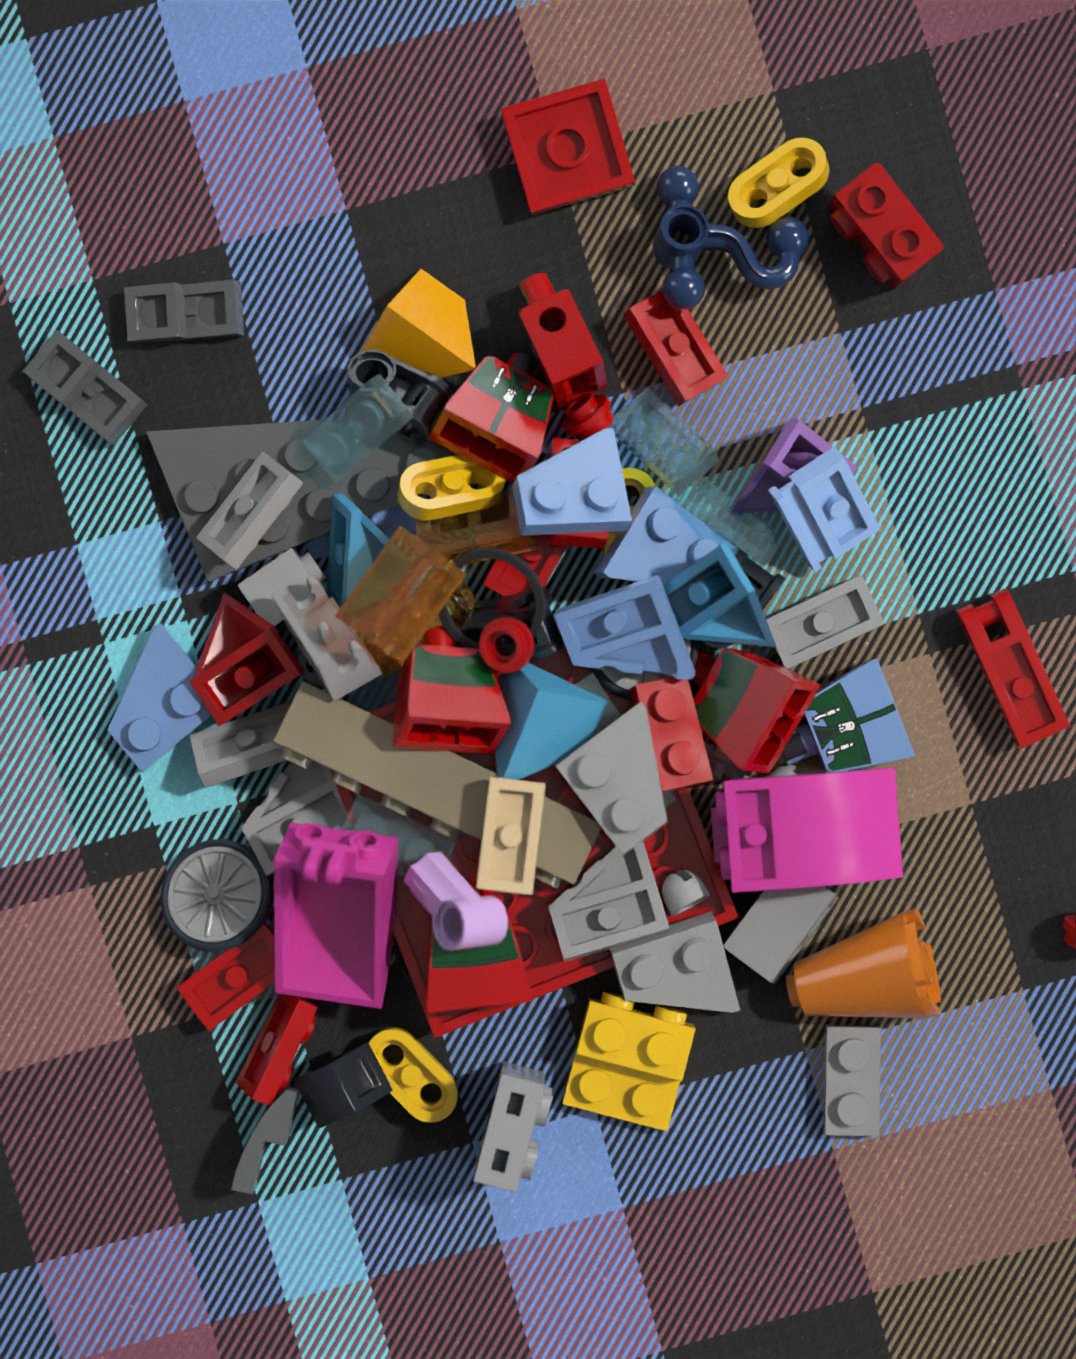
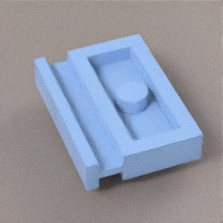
[768,446,881,573]

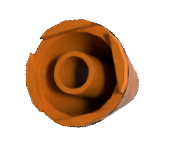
[786,909,941,1018]

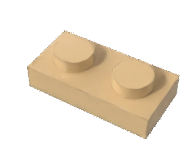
[476,777,545,895]

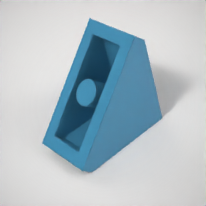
[326,493,429,615]
[663,543,777,647]
[495,663,608,780]

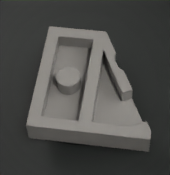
[556,702,668,856]
[241,761,354,877]
[548,841,670,962]
[609,912,740,1013]

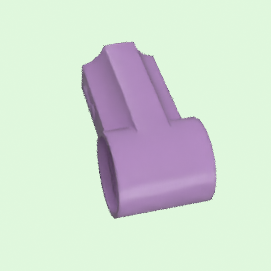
[404,852,508,950]

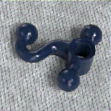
[653,165,809,310]

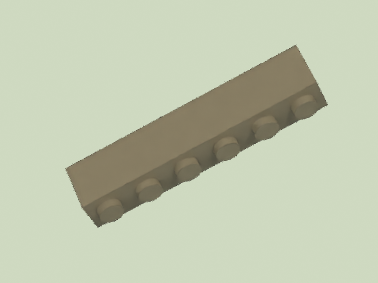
[274,681,601,889]

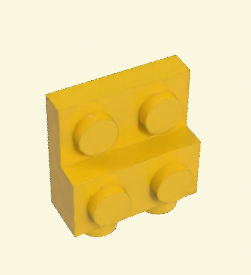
[562,992,696,1131]

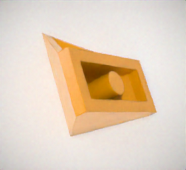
[361,269,476,378]

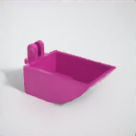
[711,767,903,892]
[274,823,398,1009]

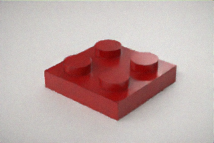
[501,78,635,216]

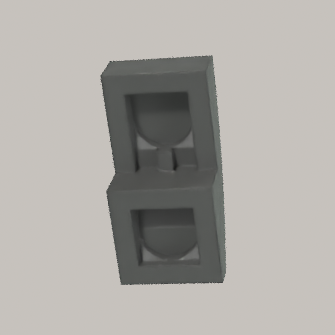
[124,280,244,342]
[23,330,148,446]
[231,1083,299,1195]

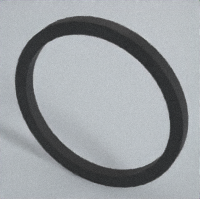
[436,548,546,654]

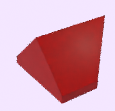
[189,592,304,726]

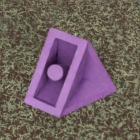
[729,416,857,514]

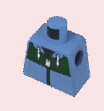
[782,659,915,772]

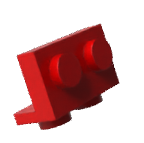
[829,163,943,289]

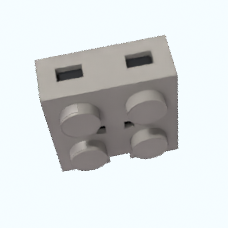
[473,1061,553,1193]

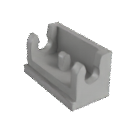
[271,577,382,701]
[723,886,839,984]

